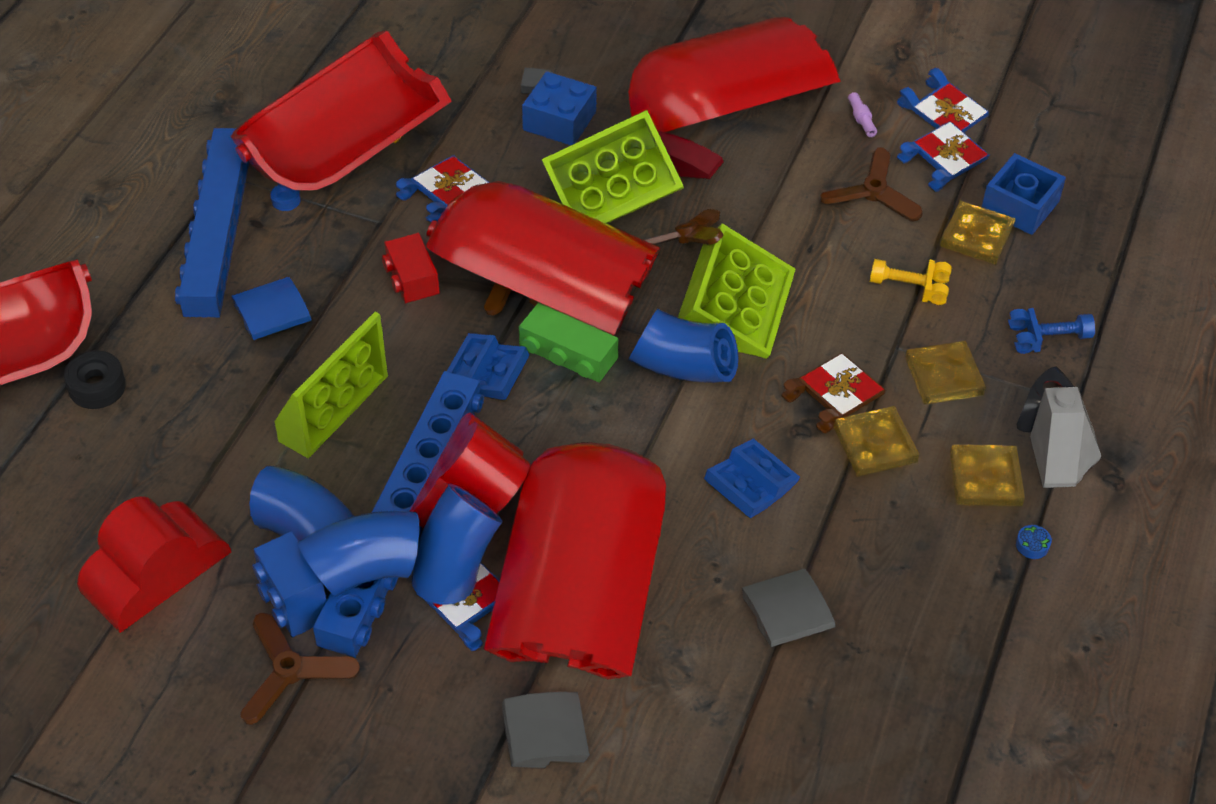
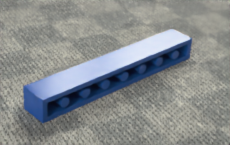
[175,128,249,318]

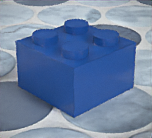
[522,71,597,145]
[981,153,1066,235]
[252,531,326,638]

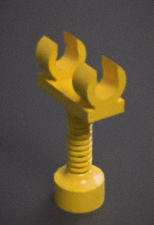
[870,259,952,305]

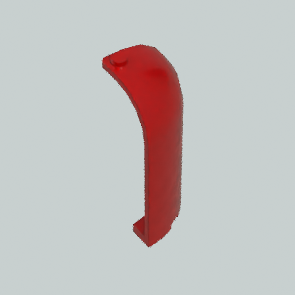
[628,17,840,132]
[230,31,452,190]
[426,181,661,335]
[0,259,92,385]
[484,442,666,680]

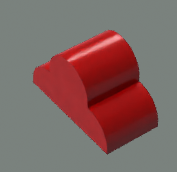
[409,412,530,528]
[77,496,231,633]

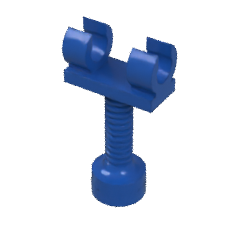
[1008,308,1095,354]

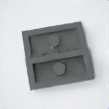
[742,568,835,647]
[502,692,590,768]

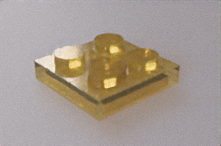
[940,201,1016,265]
[905,341,986,405]
[834,406,920,477]
[950,445,1025,506]

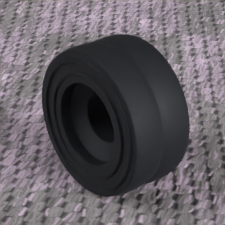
[64,350,126,409]

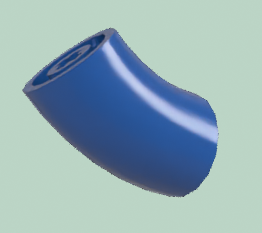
[628,308,738,383]
[249,466,354,542]
[412,483,503,605]
[297,511,419,597]

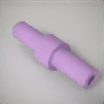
[848,92,877,137]

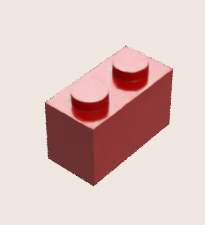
[382,233,440,303]

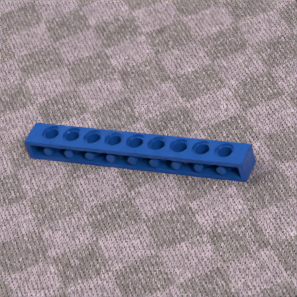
[313,371,484,658]

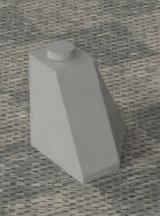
[1030,387,1101,488]

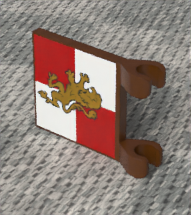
[781,353,886,433]

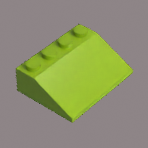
[542,110,684,224]
[678,223,796,359]
[274,311,388,459]

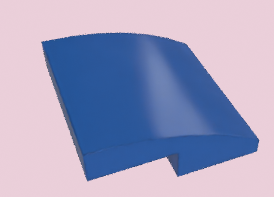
[232,277,312,340]
[446,333,530,400]
[704,438,800,518]

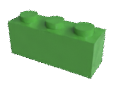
[519,303,619,383]

